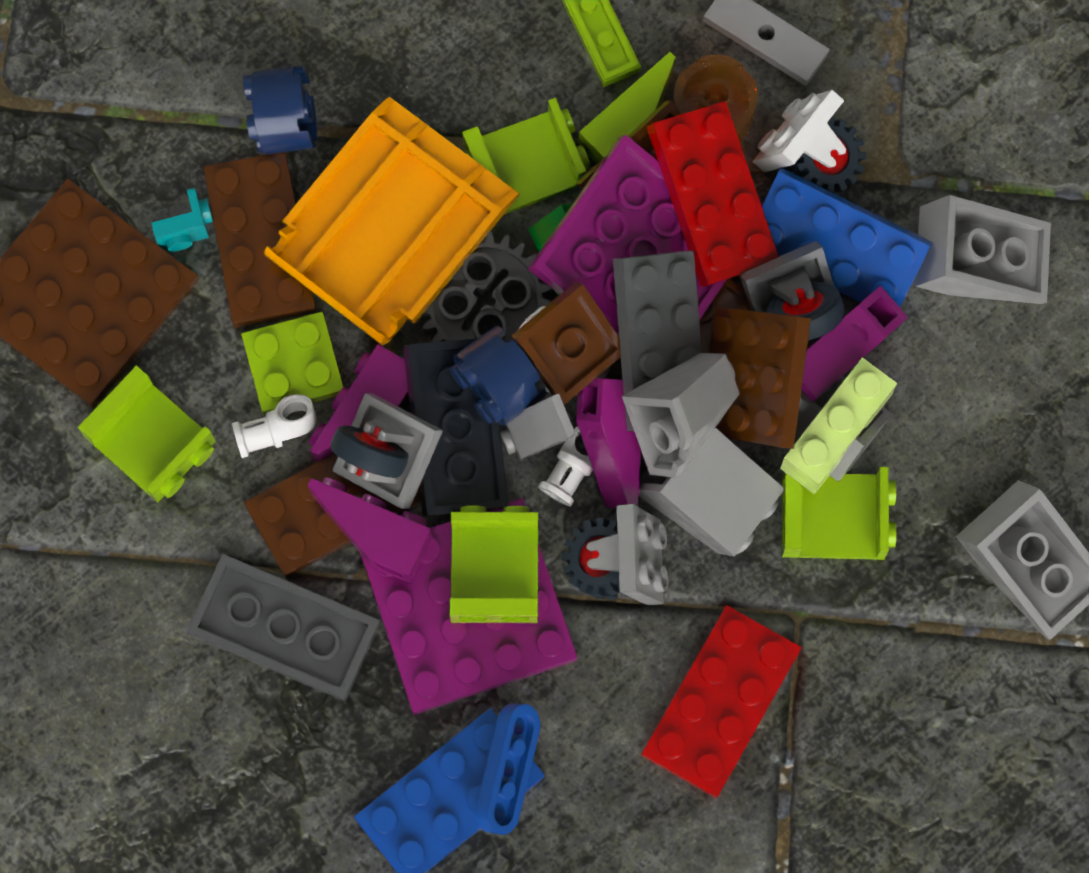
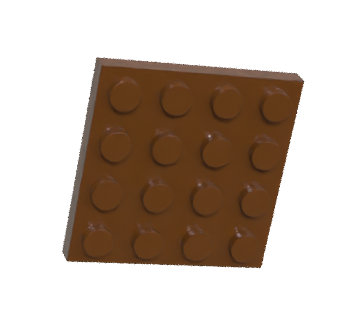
[0,178,199,409]

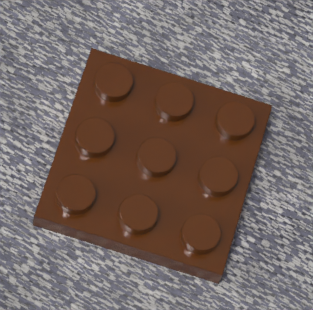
[710,307,811,449]

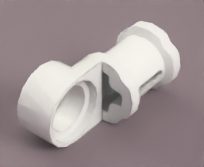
[232,394,317,458]
[538,426,593,507]

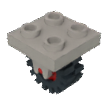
[561,504,669,605]

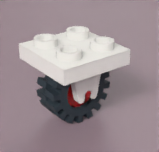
[752,90,866,193]

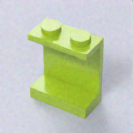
[462,97,591,215]
[78,365,216,503]
[782,467,896,560]
[450,506,538,623]

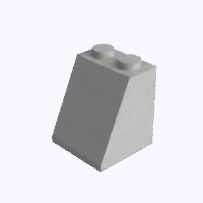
[639,428,785,557]

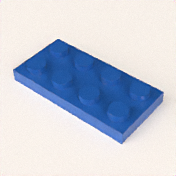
[762,168,933,307]
[354,708,545,873]

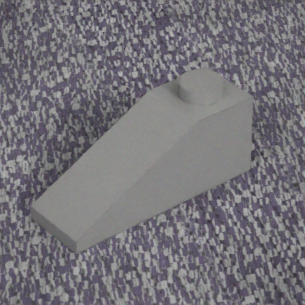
[500,394,575,461]

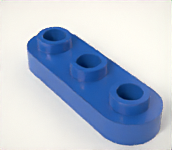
[476,703,540,835]

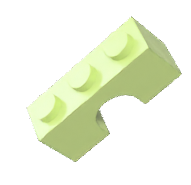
[780,357,897,494]

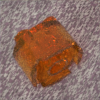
[673,55,758,143]

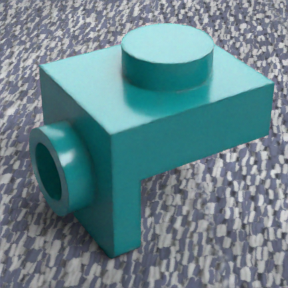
[151,188,213,252]

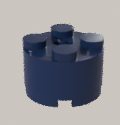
[243,65,318,155]
[449,326,547,426]

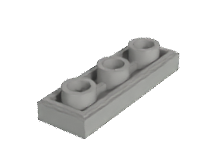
[703,0,830,86]

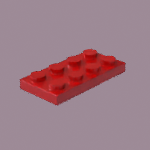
[647,101,779,288]
[641,605,802,799]

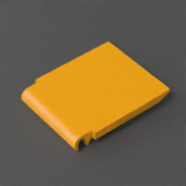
[264,97,519,345]

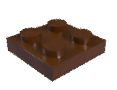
[511,282,621,405]

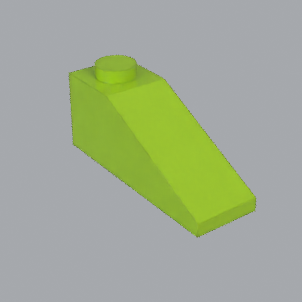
[579,52,676,164]

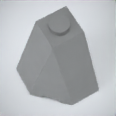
[622,353,740,478]

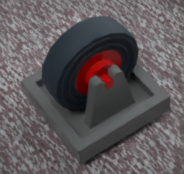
[740,241,845,341]

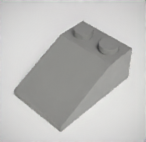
[915,195,1051,304]
[956,480,1089,640]

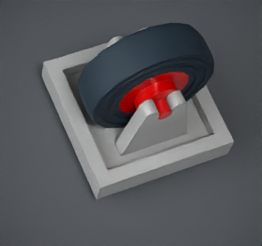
[330,393,443,509]

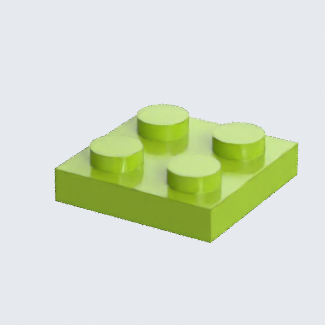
[241,311,343,416]

